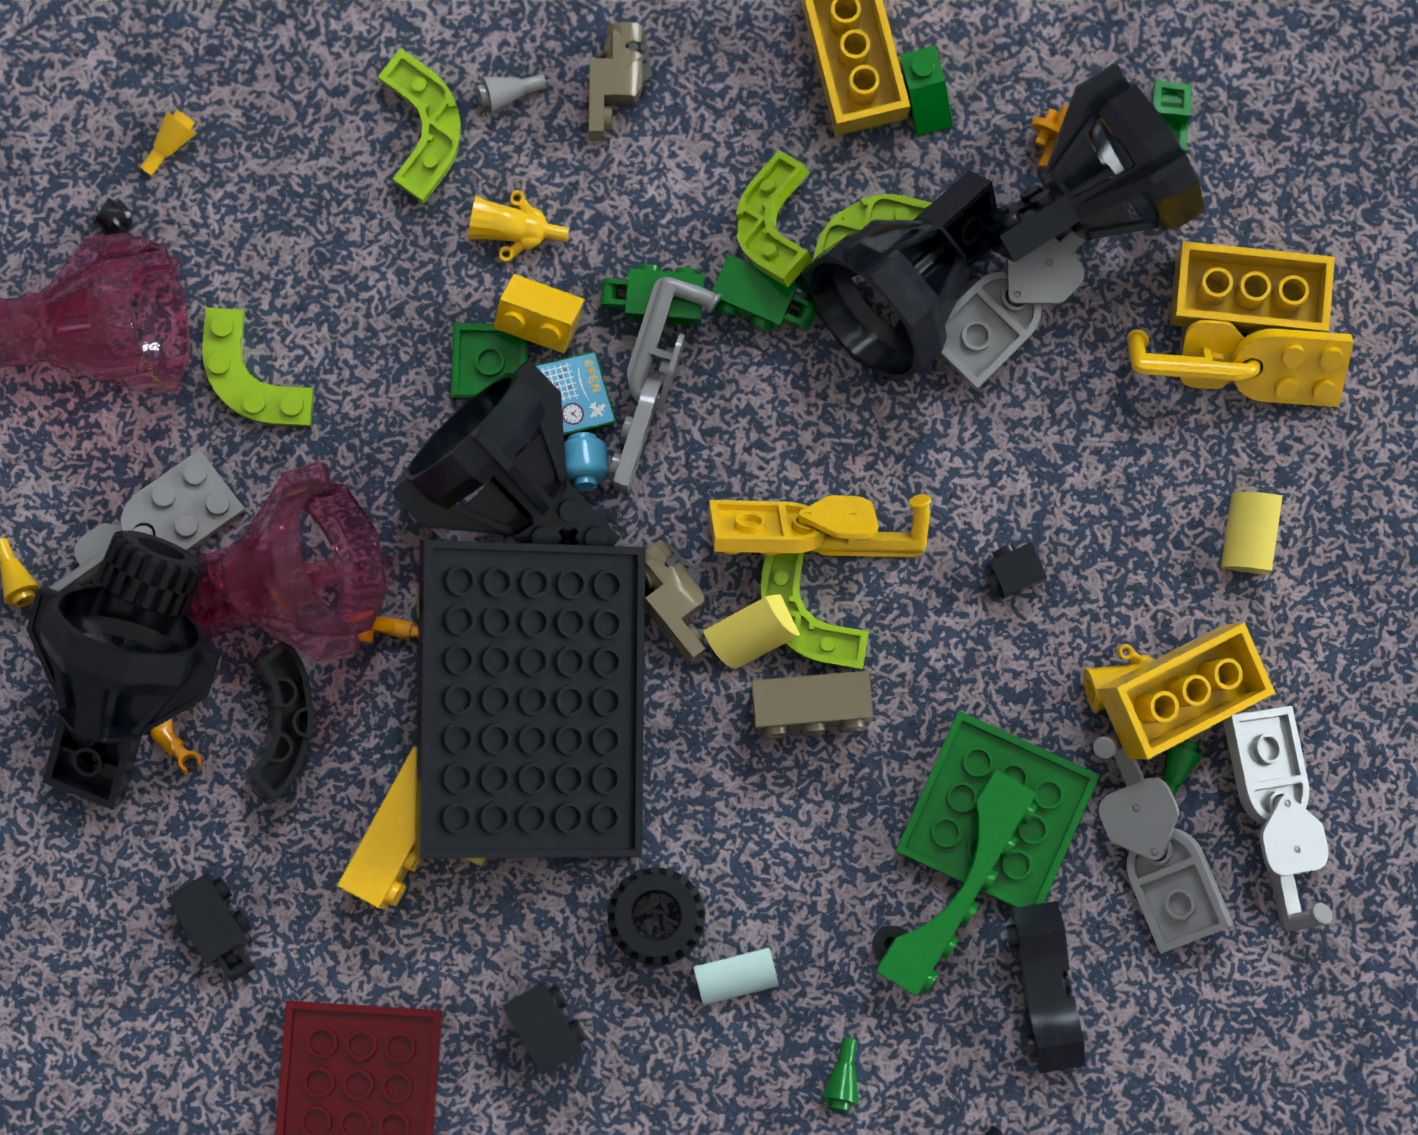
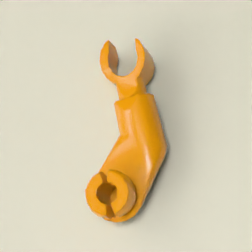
[352,615,418,643]
[150,718,203,775]

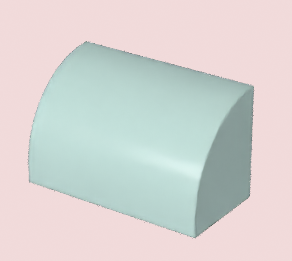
[694,948,779,1005]

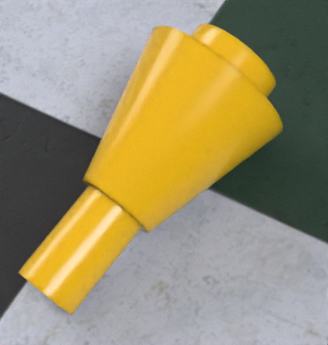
[140,110,197,176]
[0,538,40,607]

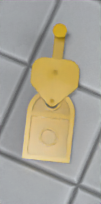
[1127,320,1354,407]
[708,494,931,557]

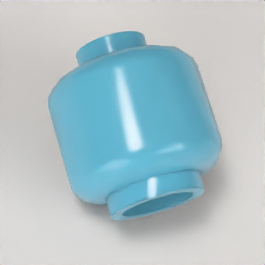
[564,432,609,492]

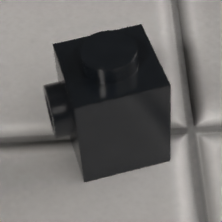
[984,543,1047,600]

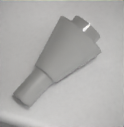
[476,74,547,113]

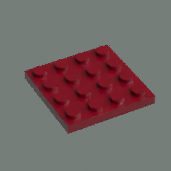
[275,1000,443,1135]

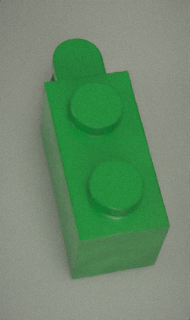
[712,254,815,333]
[600,264,705,327]

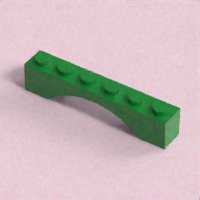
[874,769,1038,996]

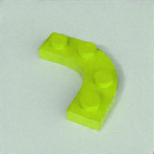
[378,48,461,204]
[736,150,813,287]
[812,194,932,261]
[202,307,314,428]
[761,553,869,671]

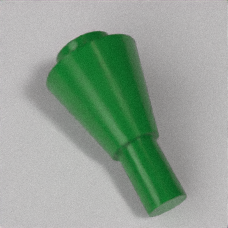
[1163,739,1204,797]
[820,1038,859,1112]

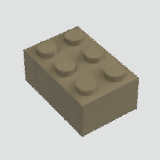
[751,671,873,740]

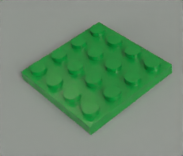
[895,711,1100,907]

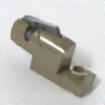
[589,22,652,141]
[645,540,705,666]

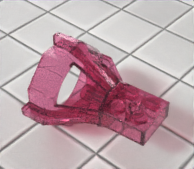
[0,233,191,395]
[188,462,393,661]

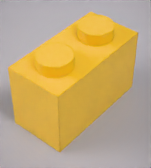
[493,274,585,354]

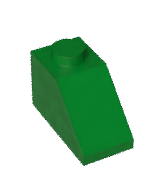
[898,45,953,137]

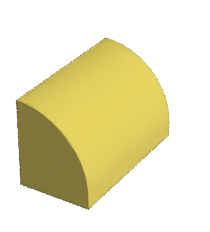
[1221,492,1283,576]
[703,594,800,669]

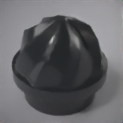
[93,197,133,236]

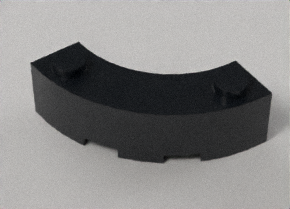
[241,638,314,804]
[1006,901,1086,1074]

